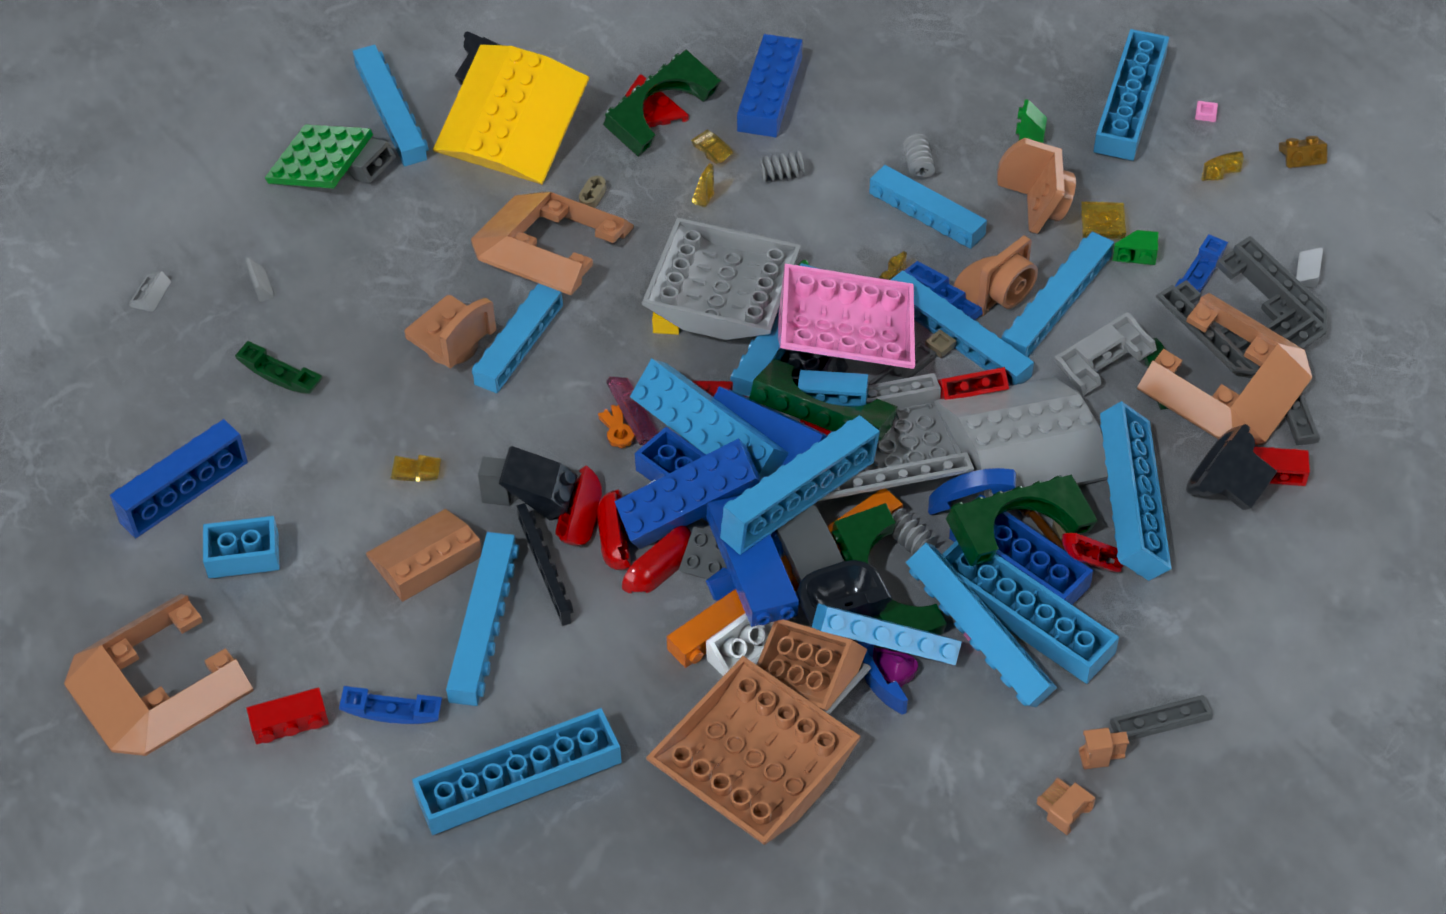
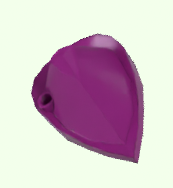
[873,648,918,687]

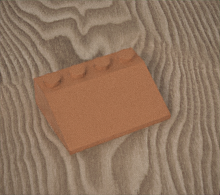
[366,509,482,602]
[757,620,867,711]

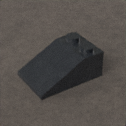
[780,351,848,387]
[498,446,578,521]

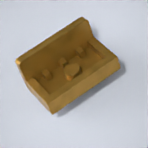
[1279,136,1327,168]

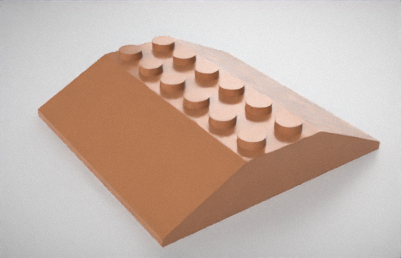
[646,656,860,845]

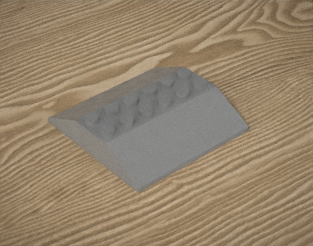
[642,218,801,340]
[935,377,1108,497]

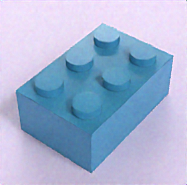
[203,516,280,579]

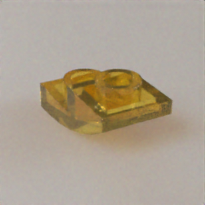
[691,129,733,164]
[1201,151,1244,181]
[879,251,907,280]
[391,455,441,481]

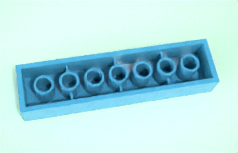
[1093,29,1169,161]
[630,358,789,479]
[1100,401,1172,581]
[720,415,880,555]
[942,540,1119,684]
[412,708,622,835]

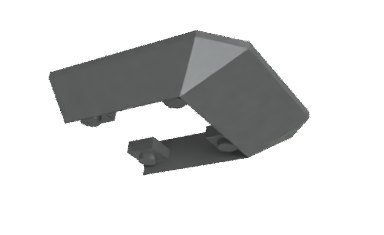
[1156,236,1327,375]

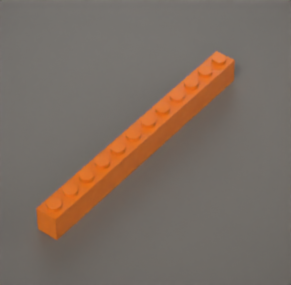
[667,488,903,668]

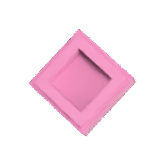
[1195,101,1218,122]

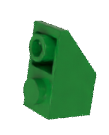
[1016,99,1047,143]
[1112,230,1159,265]

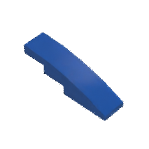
[904,261,983,320]

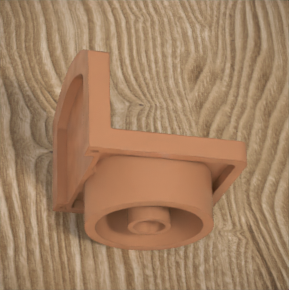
[997,138,1076,234]
[954,235,1038,316]
[404,295,497,369]

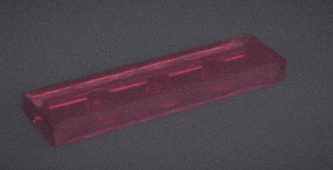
[606,376,658,445]

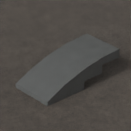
[775,505,844,584]

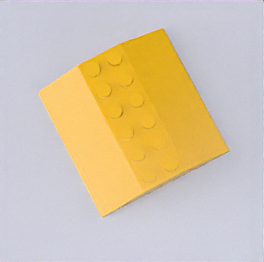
[433,45,589,185]

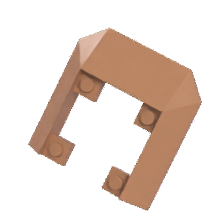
[471,192,634,295]
[1137,293,1312,445]
[64,594,254,756]

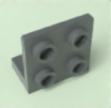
[679,527,727,579]

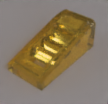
[692,163,714,207]

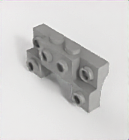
[1055,312,1157,395]

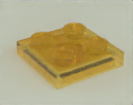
[1081,202,1126,239]

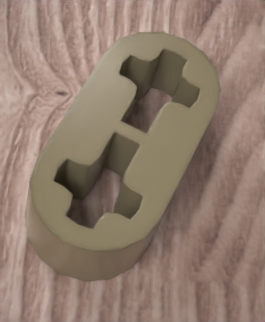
[579,176,606,208]

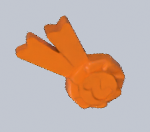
[598,404,635,449]

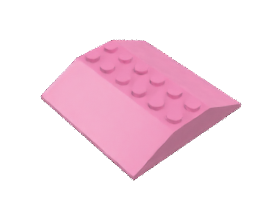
[778,264,915,369]

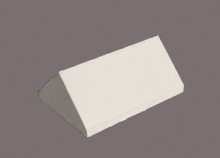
[706,613,774,676]

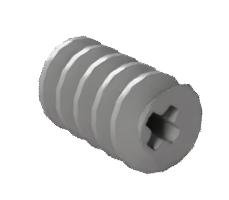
[903,134,935,179]
[760,151,804,182]
[890,508,938,556]

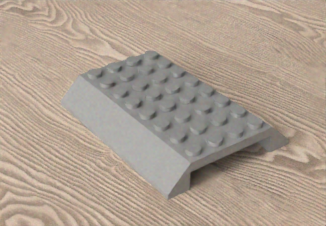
[765,373,974,501]

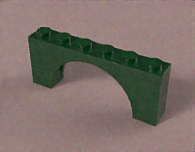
[603,49,721,157]
[749,359,898,443]
[946,474,1098,566]
[831,503,947,651]

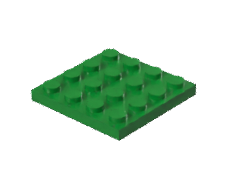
[265,124,373,188]

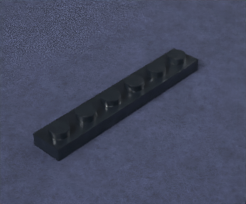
[516,503,574,626]

